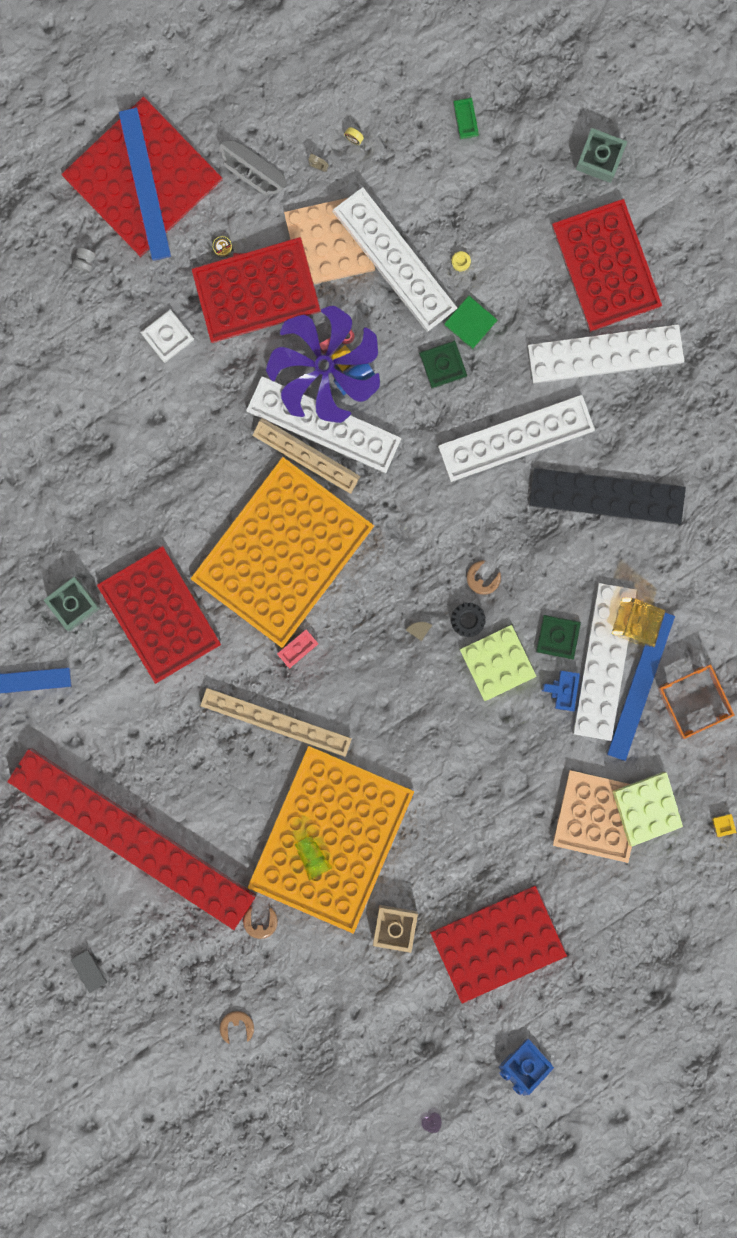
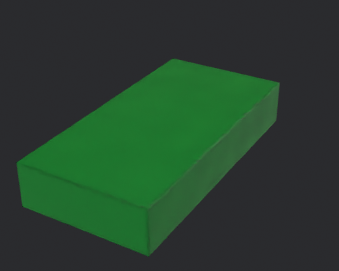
[453,98,479,140]

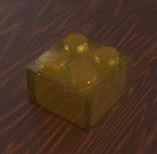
[611,598,665,647]

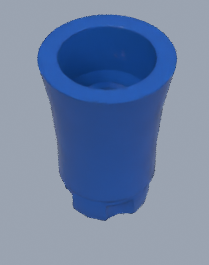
[333,364,375,395]

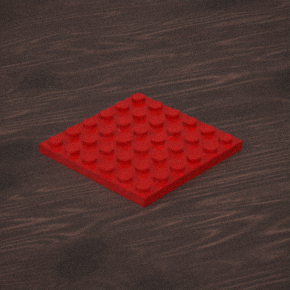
[61,96,223,258]

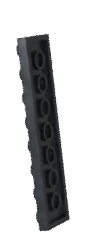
[529,468,686,525]

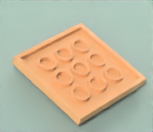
[284,198,375,284]
[552,770,632,863]

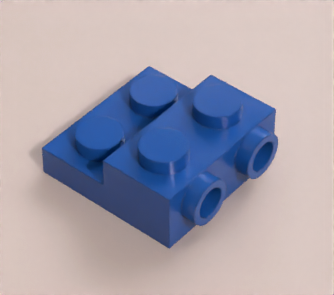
[498,1039,554,1096]

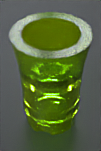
[295,836,333,881]

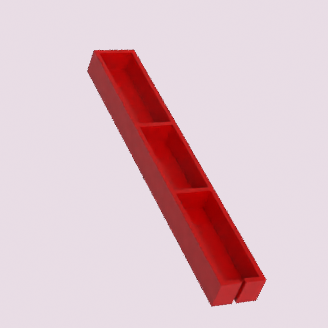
[7,749,257,930]

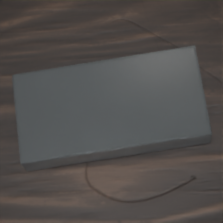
[71,949,107,993]

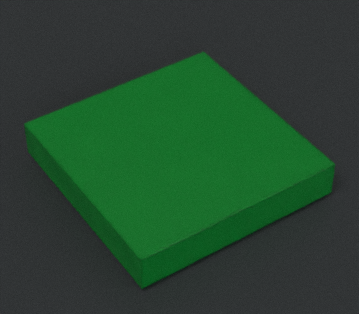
[444,296,498,350]

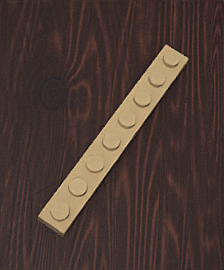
[201,688,352,757]

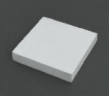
[140,309,194,363]

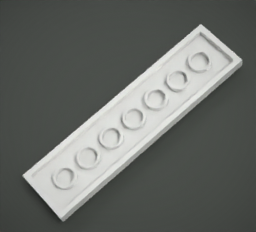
[332,187,457,332]
[527,324,684,384]
[246,376,401,474]
[438,395,595,482]
[573,583,637,741]

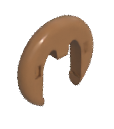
[467,560,501,595]
[243,907,278,939]
[220,1011,254,1044]

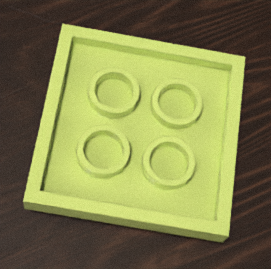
[460,625,537,701]
[612,772,683,846]

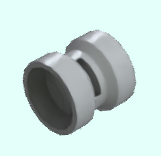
[72,248,96,273]

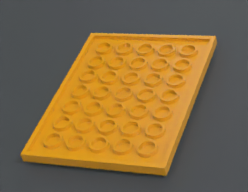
[191,457,374,648]
[248,746,415,934]

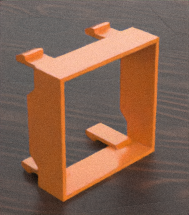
[658,664,735,739]

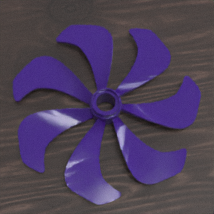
[266,306,380,423]

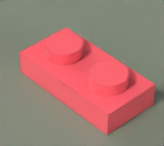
[277,629,318,669]

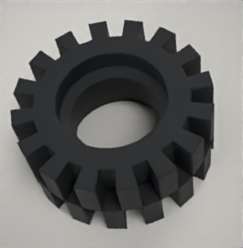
[451,602,486,637]

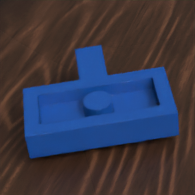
[542,671,580,712]

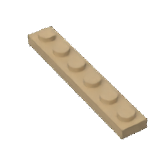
[252,418,361,494]

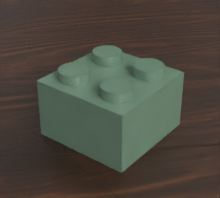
[576,128,628,183]
[44,577,101,631]

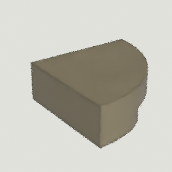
[308,154,329,172]
[406,622,432,641]

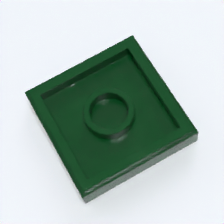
[419,340,468,390]
[536,615,581,660]

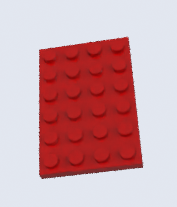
[551,199,662,332]
[192,237,321,343]
[97,546,222,684]
[430,885,567,1004]

